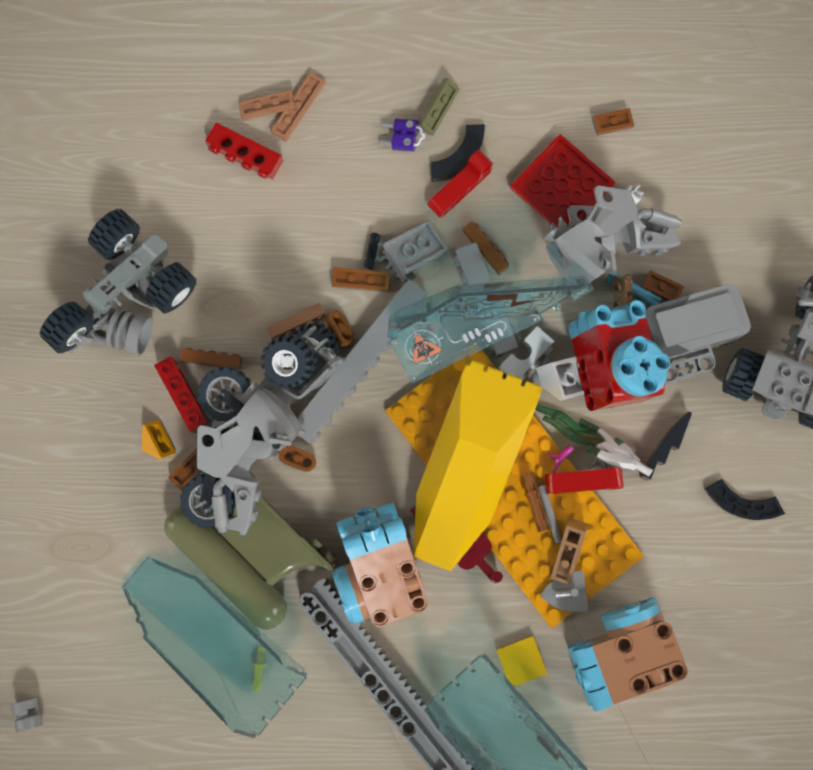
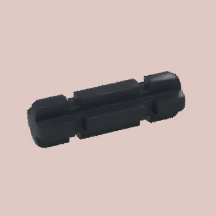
[363,232,380,269]

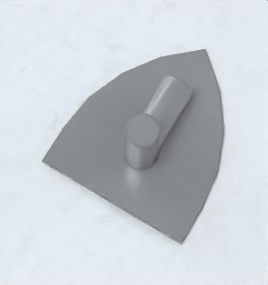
[540,571,588,612]

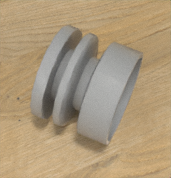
[106,308,153,356]

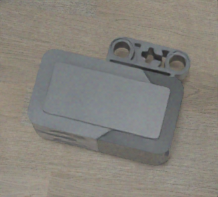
[645,284,751,384]

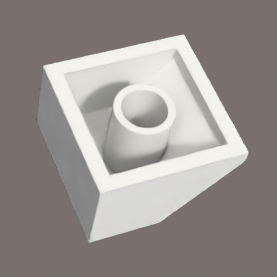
[536,357,584,401]

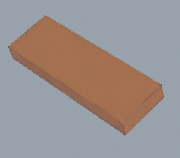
[239,89,296,121]

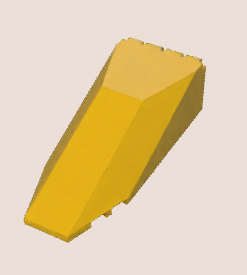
[413,359,542,572]

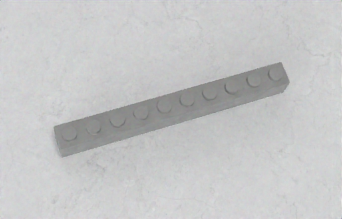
[297,279,427,444]

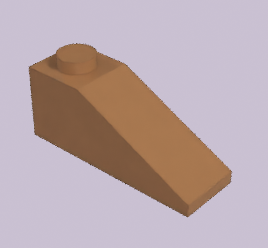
[550,518,590,585]

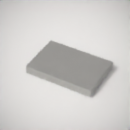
[383,220,449,276]

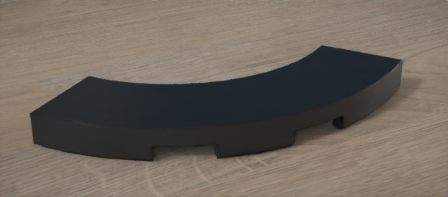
[431,124,485,182]
[704,479,785,520]

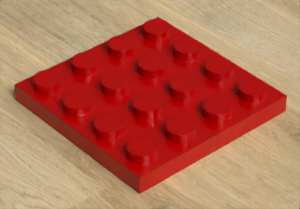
[510,134,616,228]

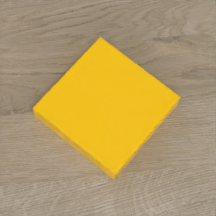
[496,635,548,688]

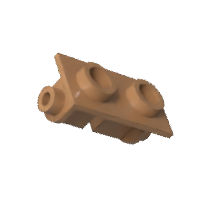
[612,275,633,308]

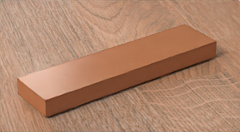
[270,72,326,142]

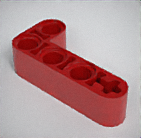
[427,149,493,219]
[545,467,624,494]

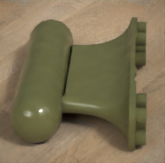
[164,471,338,630]

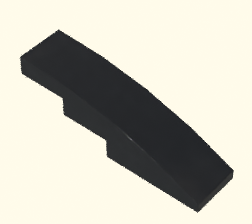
[640,412,692,481]

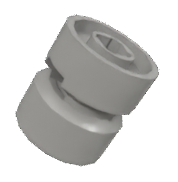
[11,697,43,732]

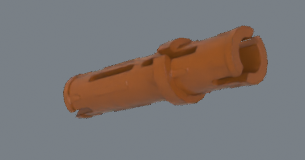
[521,472,550,532]

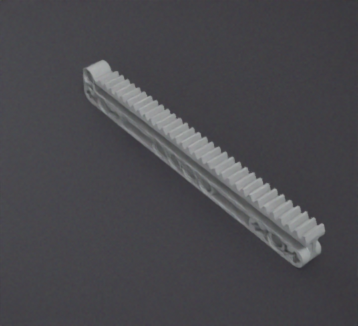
[299,578,478,770]

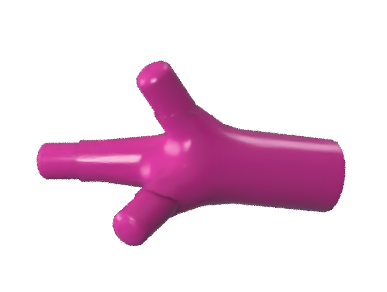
[548,445,574,473]

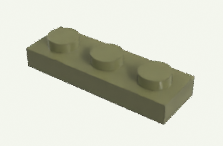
[417,78,460,136]

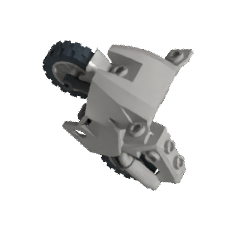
[180,367,306,535]

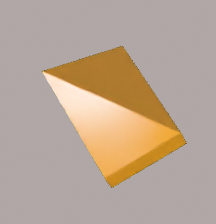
[142,420,176,460]

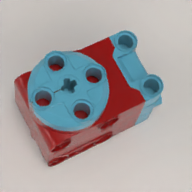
[569,300,670,411]

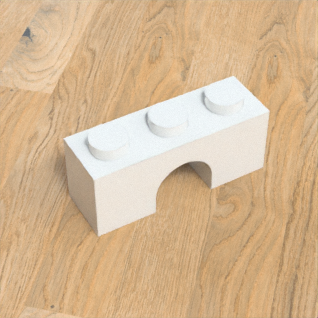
[498,326,554,383]

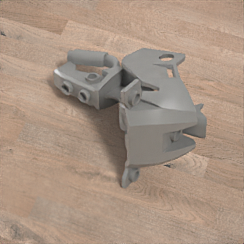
[543,186,682,295]

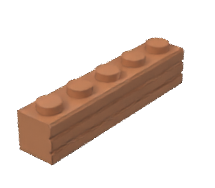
[266,303,325,341]

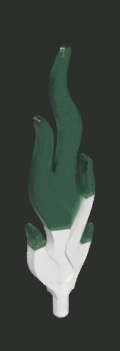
[535,404,653,476]

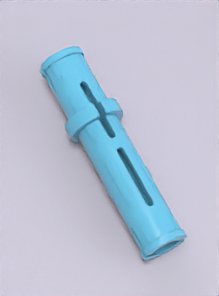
[605,272,662,306]

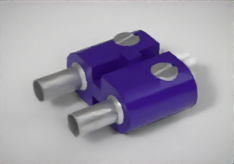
[380,118,426,152]

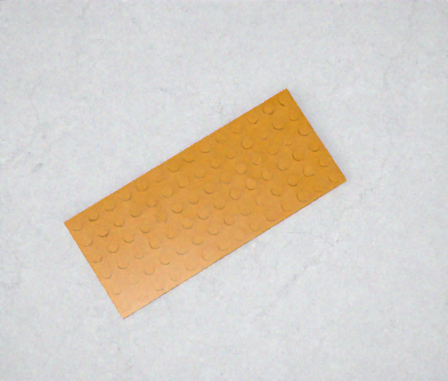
[385,342,644,629]

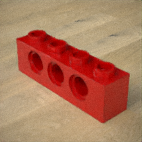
[205,122,283,180]
[154,356,209,434]

